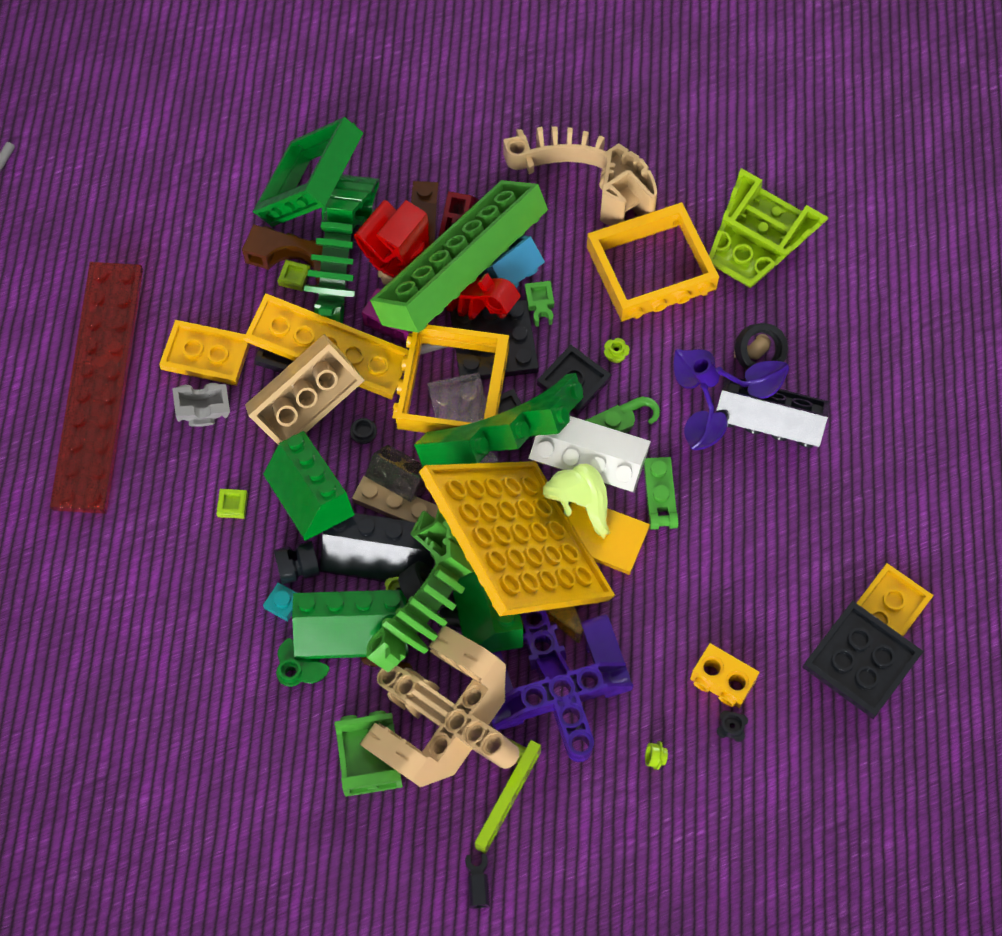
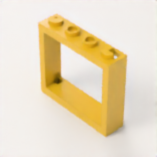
[586,202,719,322]
[392,324,509,433]

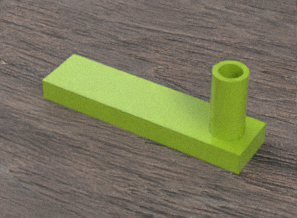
[475,737,541,854]

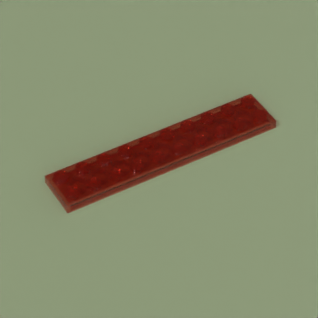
[50,262,143,514]

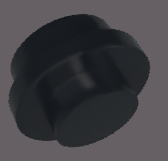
[350,418,377,444]

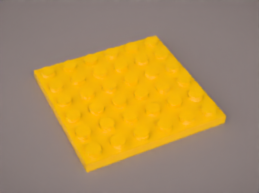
[419,461,615,616]

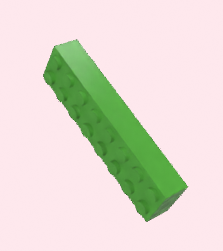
[370,180,548,333]

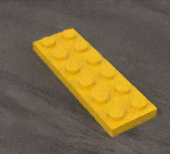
[245,293,409,400]

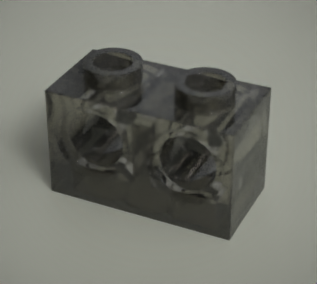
[365,445,426,502]

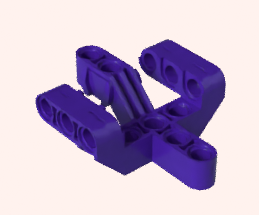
[491,610,633,762]

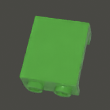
[334,711,403,797]

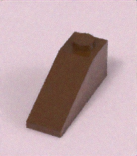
[411,181,439,246]

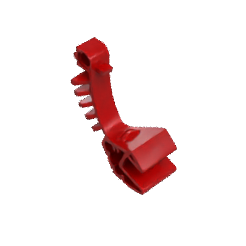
[354,200,521,319]

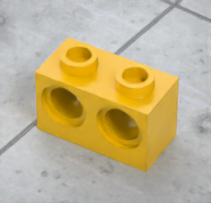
[690,643,760,709]

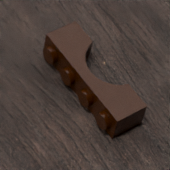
[242,224,351,284]

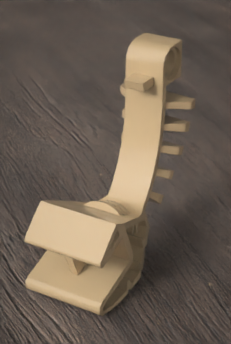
[503,126,657,226]

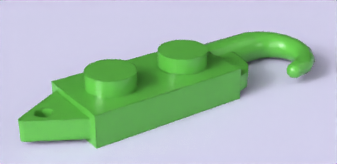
[585,397,660,433]

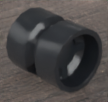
[274,541,320,585]

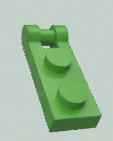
[643,457,678,530]

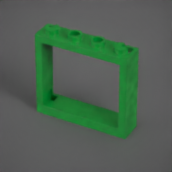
[253,117,363,227]

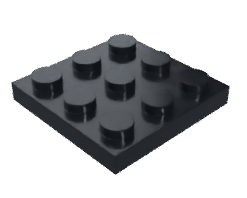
[450,300,539,383]
[802,601,923,719]

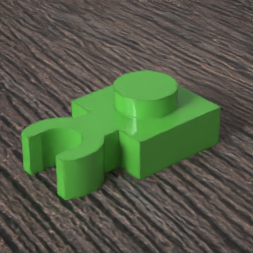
[525,281,554,327]

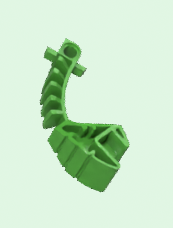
[366,509,473,672]

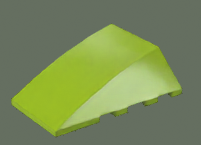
[709,168,828,288]

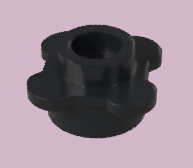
[717,710,748,742]

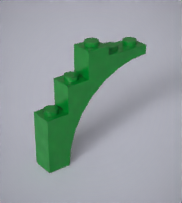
[414,373,584,467]

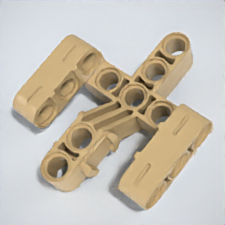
[360,626,519,787]

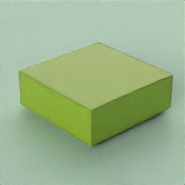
[278,260,311,291]
[216,489,248,519]

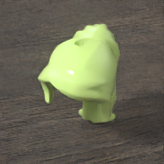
[543,464,610,539]

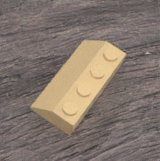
[245,334,365,445]

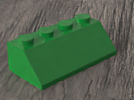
[263,431,355,541]
[453,570,523,653]
[292,590,408,659]

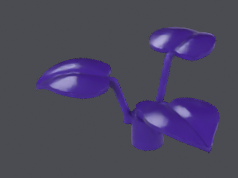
[674,349,789,450]

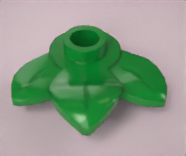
[276,638,330,687]

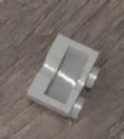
[172,383,230,427]

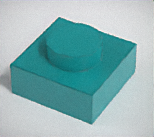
[263,583,297,622]

